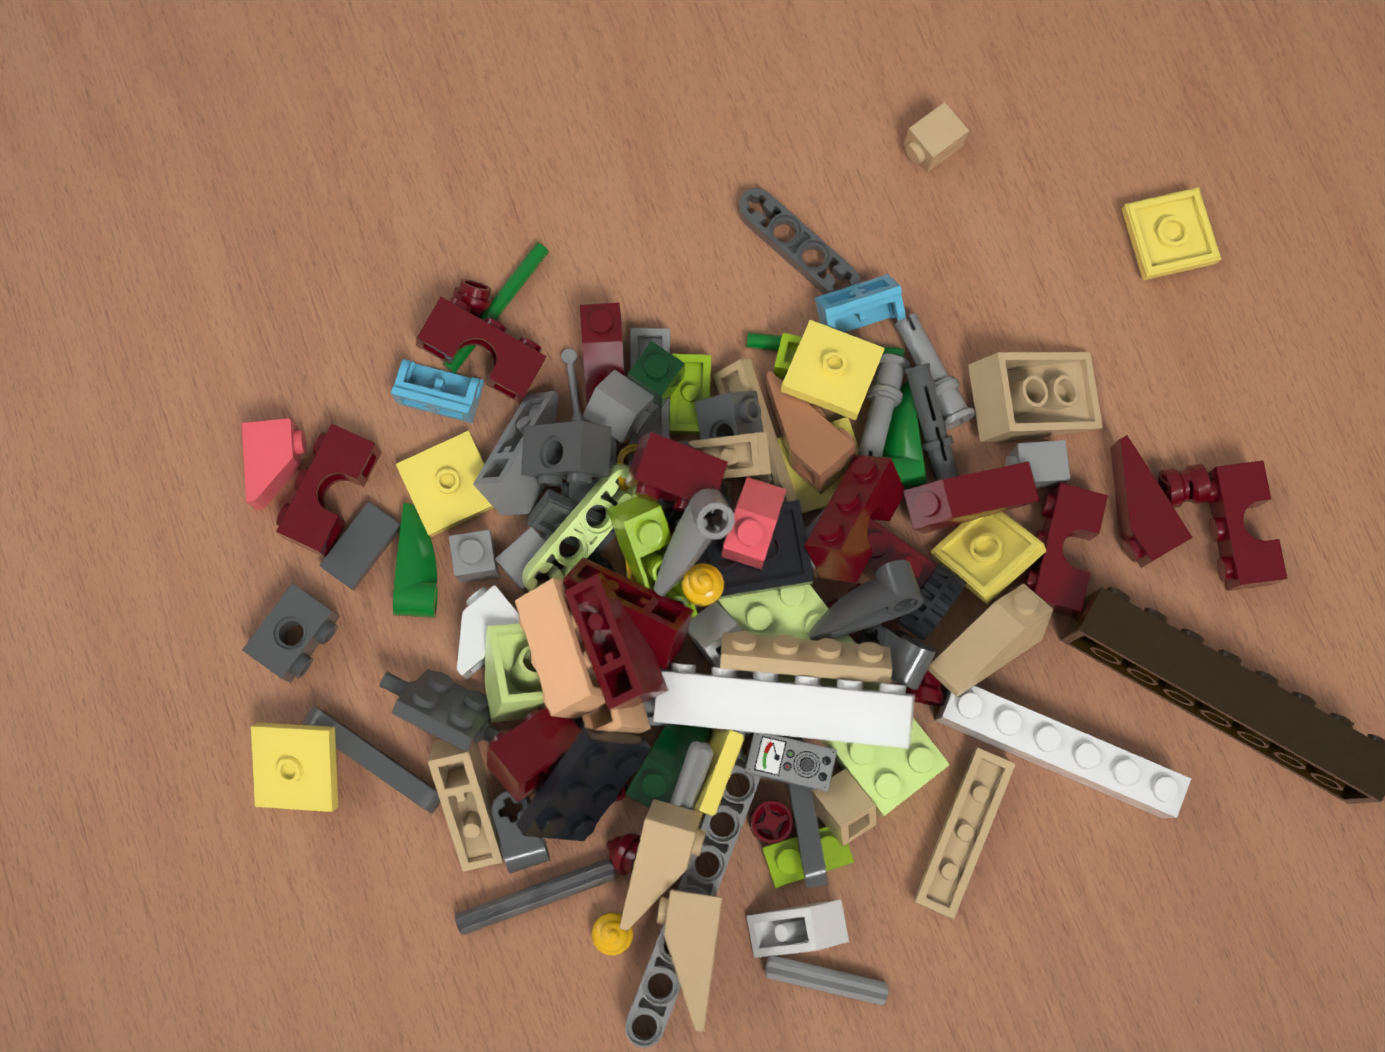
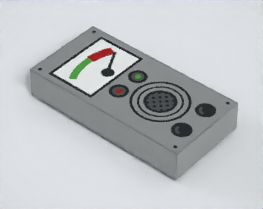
[745,732,837,793]

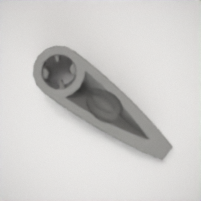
[654,488,735,596]

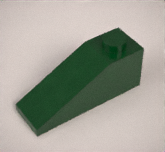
[625,723,712,809]

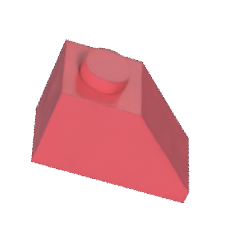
[242,418,306,510]
[721,477,787,569]

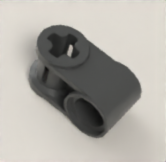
[858,624,936,690]
[492,791,550,874]

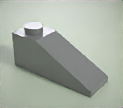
[473,391,559,516]

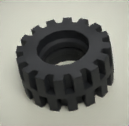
[897,563,966,641]

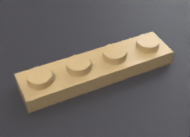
[713,359,797,502]
[720,631,892,684]
[913,747,1016,919]

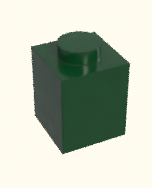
[628,341,685,408]

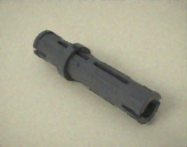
[904,363,960,482]

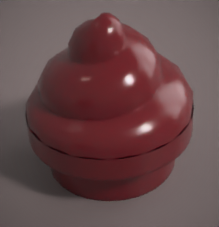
[453,279,493,316]
[606,833,641,875]

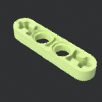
[522,464,637,592]

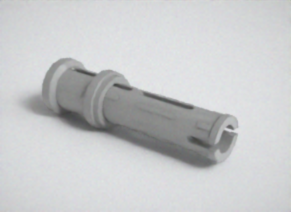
[895,313,976,430]
[858,354,910,457]

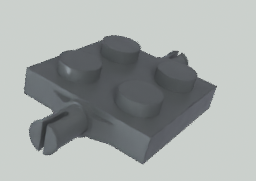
[379,669,502,752]

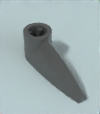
[809,560,924,640]

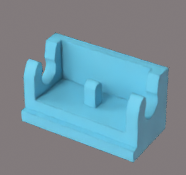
[814,274,905,333]
[391,359,484,423]

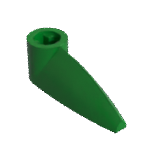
[883,382,927,490]
[393,503,438,618]

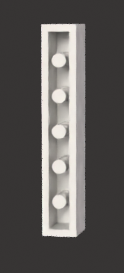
[653,663,915,748]
[935,686,1191,819]

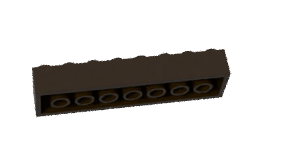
[1060,587,1385,804]

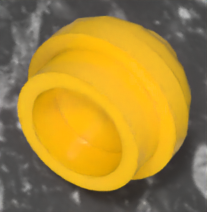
[682,563,724,606]
[591,912,633,956]

